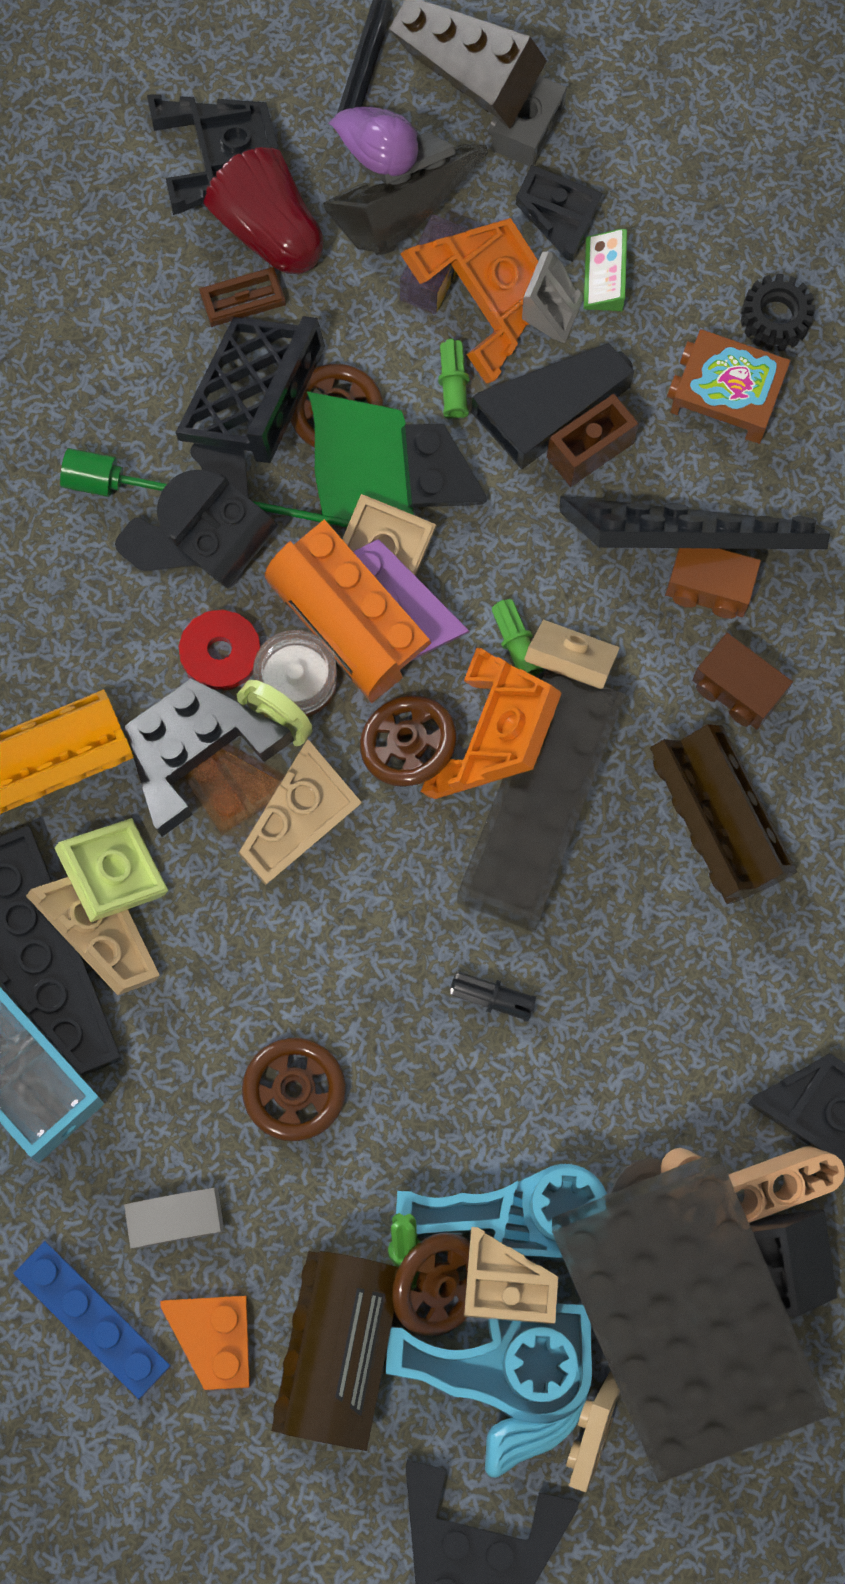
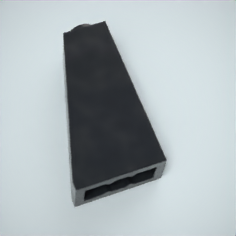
[471,343,634,469]

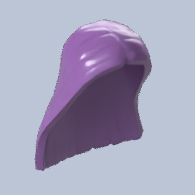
[328,107,419,176]

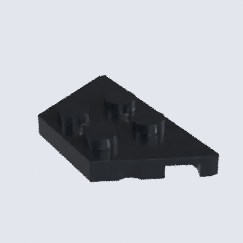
[747,1053,845,1169]

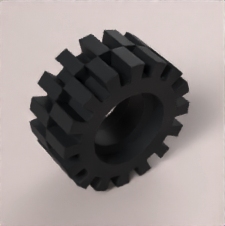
[740,274,815,351]

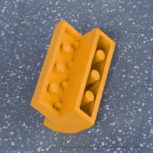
[0,689,133,815]

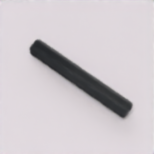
[337,0,392,113]

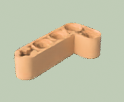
[661,1146,845,1238]

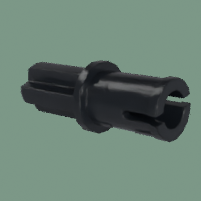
[450,972,537,1022]

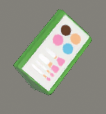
[583,229,627,311]

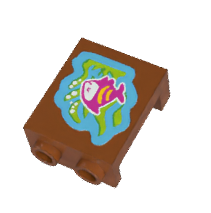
[667,329,791,444]

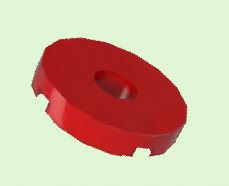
[178,609,261,690]

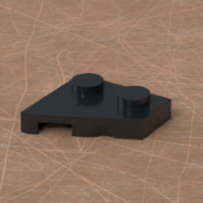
[516,165,603,262]
[401,424,487,508]

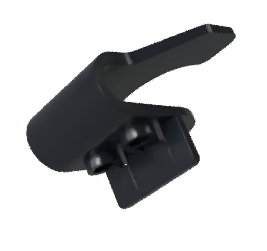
[115,443,279,589]

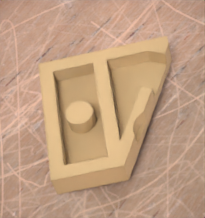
[464,1227,558,1324]
[566,1372,627,1492]

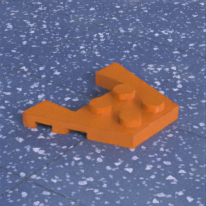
[400,218,538,383]
[420,648,562,799]

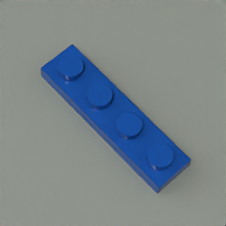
[13,1241,171,1400]

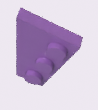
[353,539,470,661]

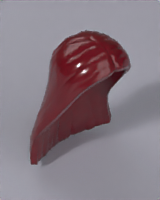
[204,147,324,275]

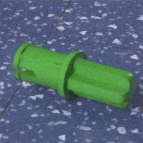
[438,339,470,418]
[492,599,544,676]
[388,1213,420,1289]

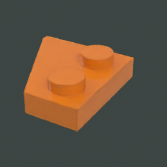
[160,1296,250,1390]

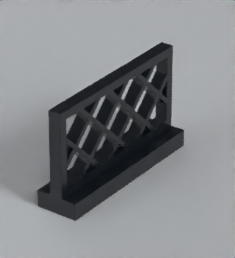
[175,316,325,463]

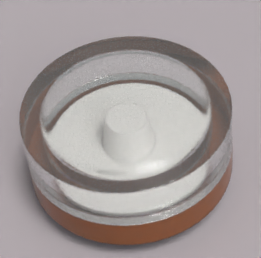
[253,630,337,717]

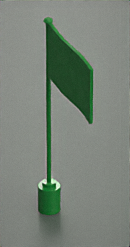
[60,392,414,528]

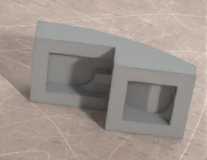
[124,1188,225,1249]

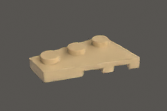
[238,739,362,885]
[26,877,160,995]

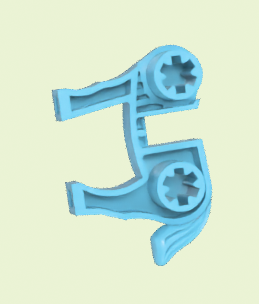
[386,1164,608,1478]

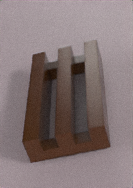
[199,267,286,327]

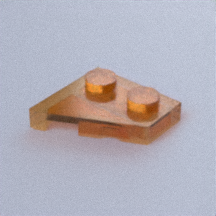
[183,749,281,835]

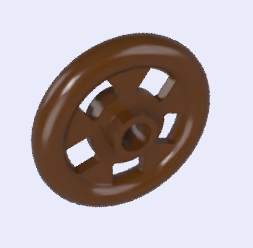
[291,364,384,448]
[360,695,457,787]
[242,1038,346,1141]
[392,1233,470,1337]

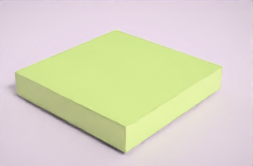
[54,818,168,922]

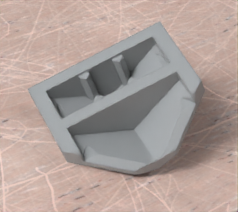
[522,252,584,343]

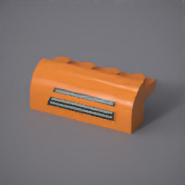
[265,519,431,703]

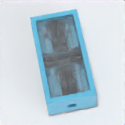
[0,987,105,1163]

